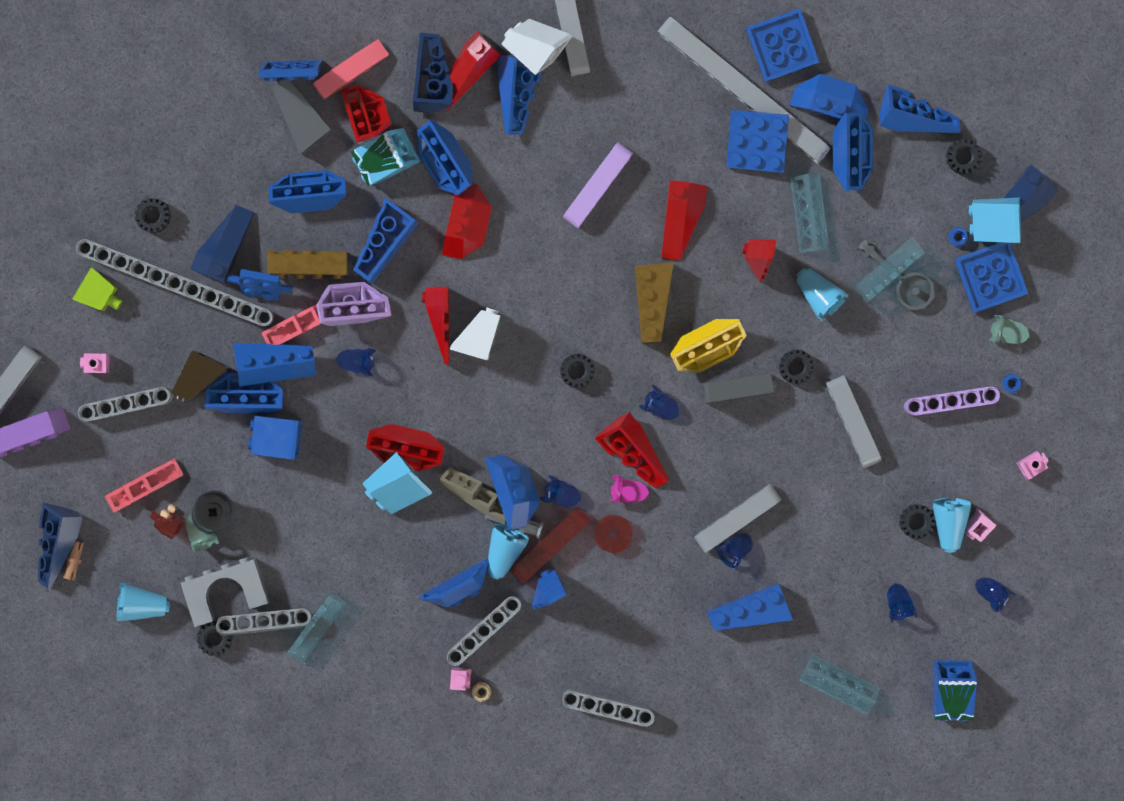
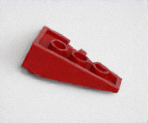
[446,30,501,110]
[742,239,777,282]

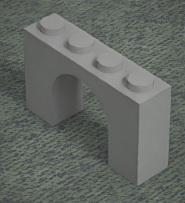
[180,556,270,627]

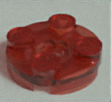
[594,515,633,553]

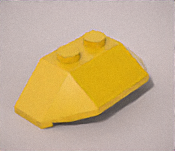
[670,319,747,373]

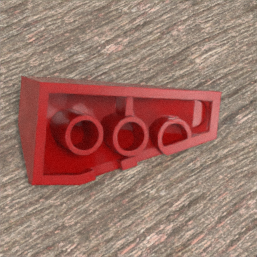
[661,180,707,260]
[422,287,450,365]
[595,412,669,488]

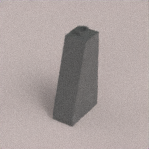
[272,77,332,155]
[702,373,777,403]

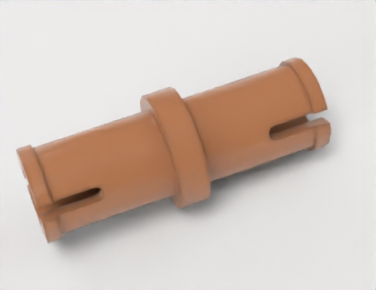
[63,541,84,581]

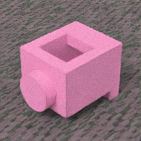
[80,353,110,373]
[1016,451,1049,480]
[965,508,996,542]
[450,668,471,690]

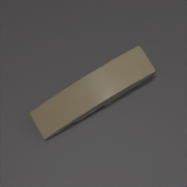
[440,467,507,525]

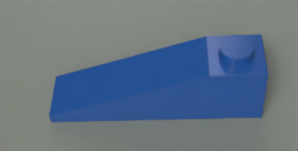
[497,55,541,135]
[879,85,961,133]
[532,568,567,610]

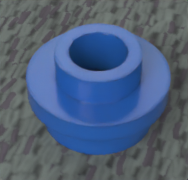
[948,227,968,247]
[1002,374,1022,393]

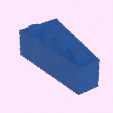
[354,197,419,284]
[233,343,316,387]
[706,583,793,631]

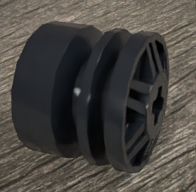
[191,490,235,534]

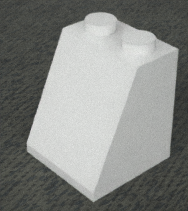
[502,19,572,75]
[450,308,501,360]

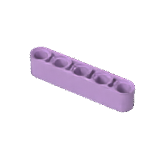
[563,142,633,228]
[904,387,1000,415]

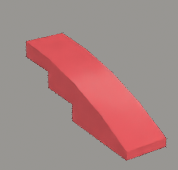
[313,39,389,100]
[261,305,322,345]
[104,458,183,513]

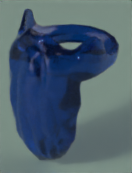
[336,348,376,376]
[639,385,679,420]
[540,475,581,507]
[716,534,753,569]
[975,578,1015,613]
[887,583,917,623]

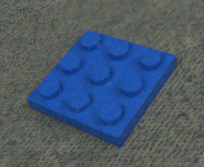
[745,8,819,83]
[259,60,322,81]
[726,109,789,173]
[954,242,1028,313]

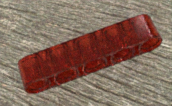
[509,507,591,584]

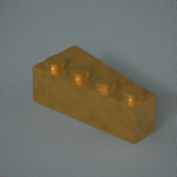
[267,250,348,279]
[635,262,674,343]

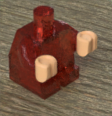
[150,504,185,539]

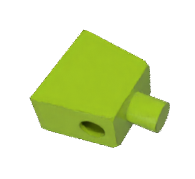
[73,268,123,311]

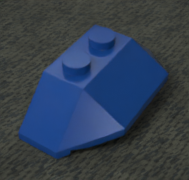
[789,74,868,121]
[833,112,873,191]
[417,120,472,195]
[269,170,346,214]
[205,373,283,414]
[485,455,540,530]
[419,558,489,608]

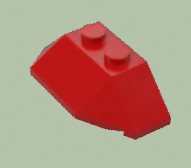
[341,85,391,144]
[442,183,492,259]
[366,424,445,472]

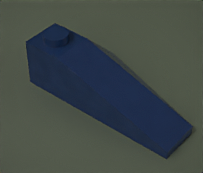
[413,33,453,113]
[1003,165,1058,221]
[190,205,254,283]
[38,503,82,589]

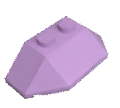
[317,282,391,326]

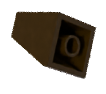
[172,351,231,403]

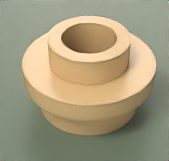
[472,682,491,702]

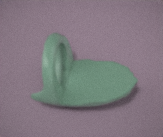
[989,315,1030,344]
[186,514,219,553]

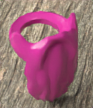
[609,475,649,503]

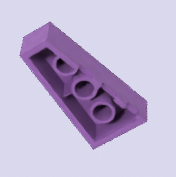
[0,408,71,458]

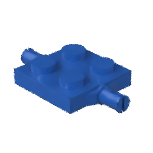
[227,269,293,301]

